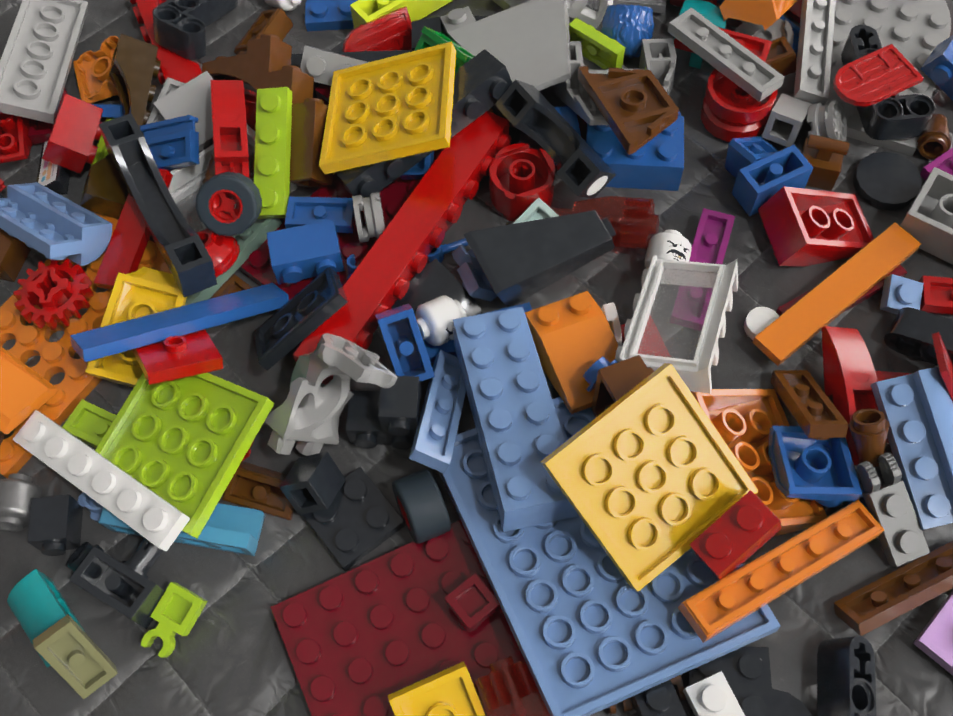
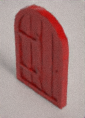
[342,6,412,52]
[833,44,924,106]
[932,332,953,401]

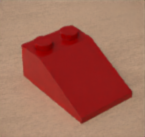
[758,186,874,267]

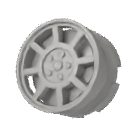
[807,100,847,141]
[352,192,385,243]

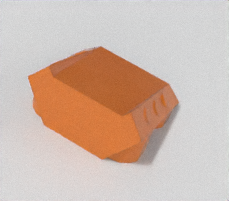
[719,0,798,31]
[73,36,119,104]
[0,346,58,434]

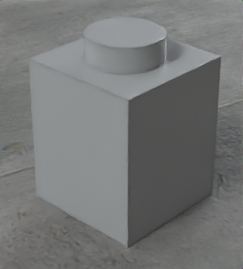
[762,93,812,147]

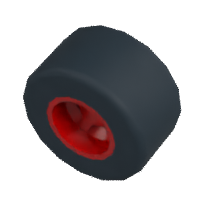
[196,172,262,236]
[392,469,451,544]

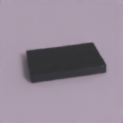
[254,267,348,371]

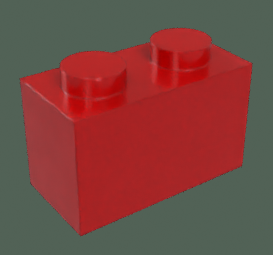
[42,94,103,174]
[689,490,782,580]

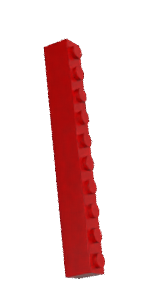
[293,111,511,385]

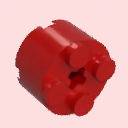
[489,143,555,222]

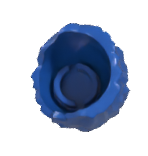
[600,4,654,59]

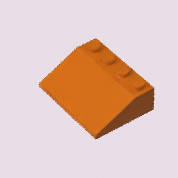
[691,389,827,537]

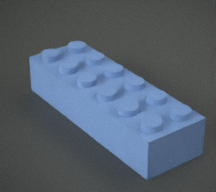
[453,307,579,532]

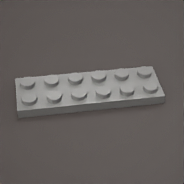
[0,0,88,124]

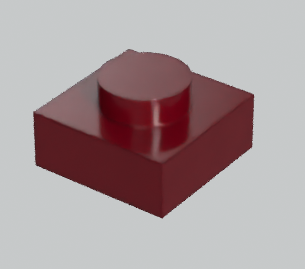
[444,573,500,632]

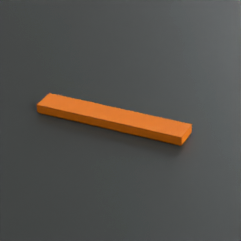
[752,222,921,366]
[678,499,885,643]

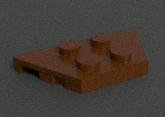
[578,66,679,155]

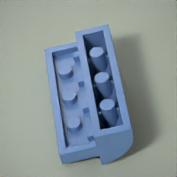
[0,182,113,266]
[871,367,953,530]

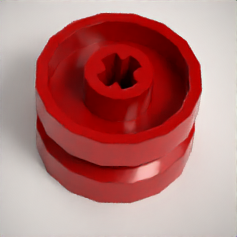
[701,69,778,142]

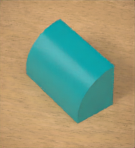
[7,569,86,667]

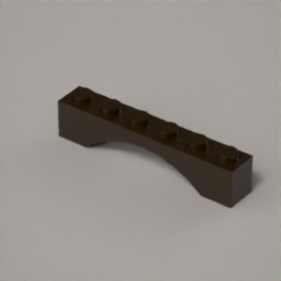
[80,34,161,219]

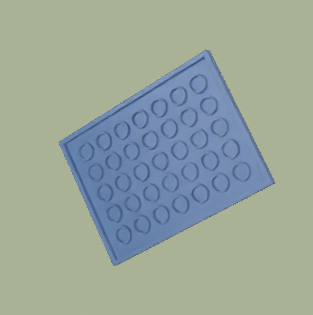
[439,397,780,716]

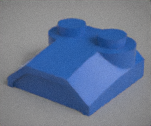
[768,426,862,507]

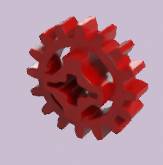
[13,259,94,330]

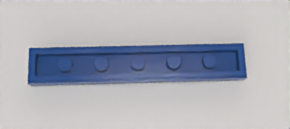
[70,283,289,362]

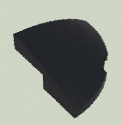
[392,259,482,317]

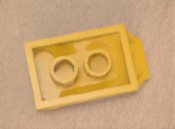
[85,266,187,388]

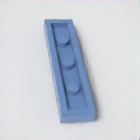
[409,350,466,473]

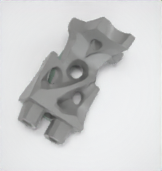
[265,333,398,456]

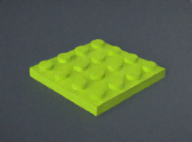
[95,372,275,539]

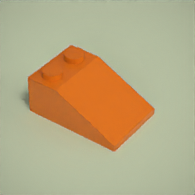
[525,291,618,414]

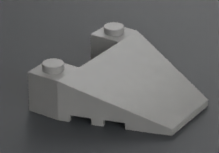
[440,0,571,91]
[550,38,677,125]

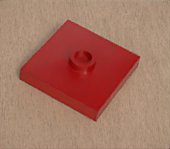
[132,329,223,384]

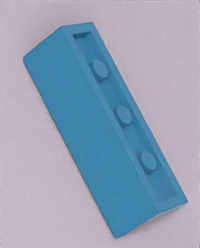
[98,503,265,556]

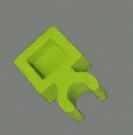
[141,582,208,658]

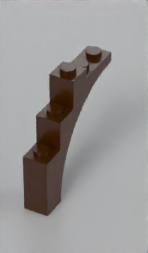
[202,34,333,189]

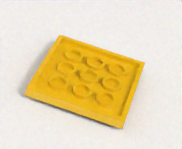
[319,41,456,174]
[540,363,759,592]

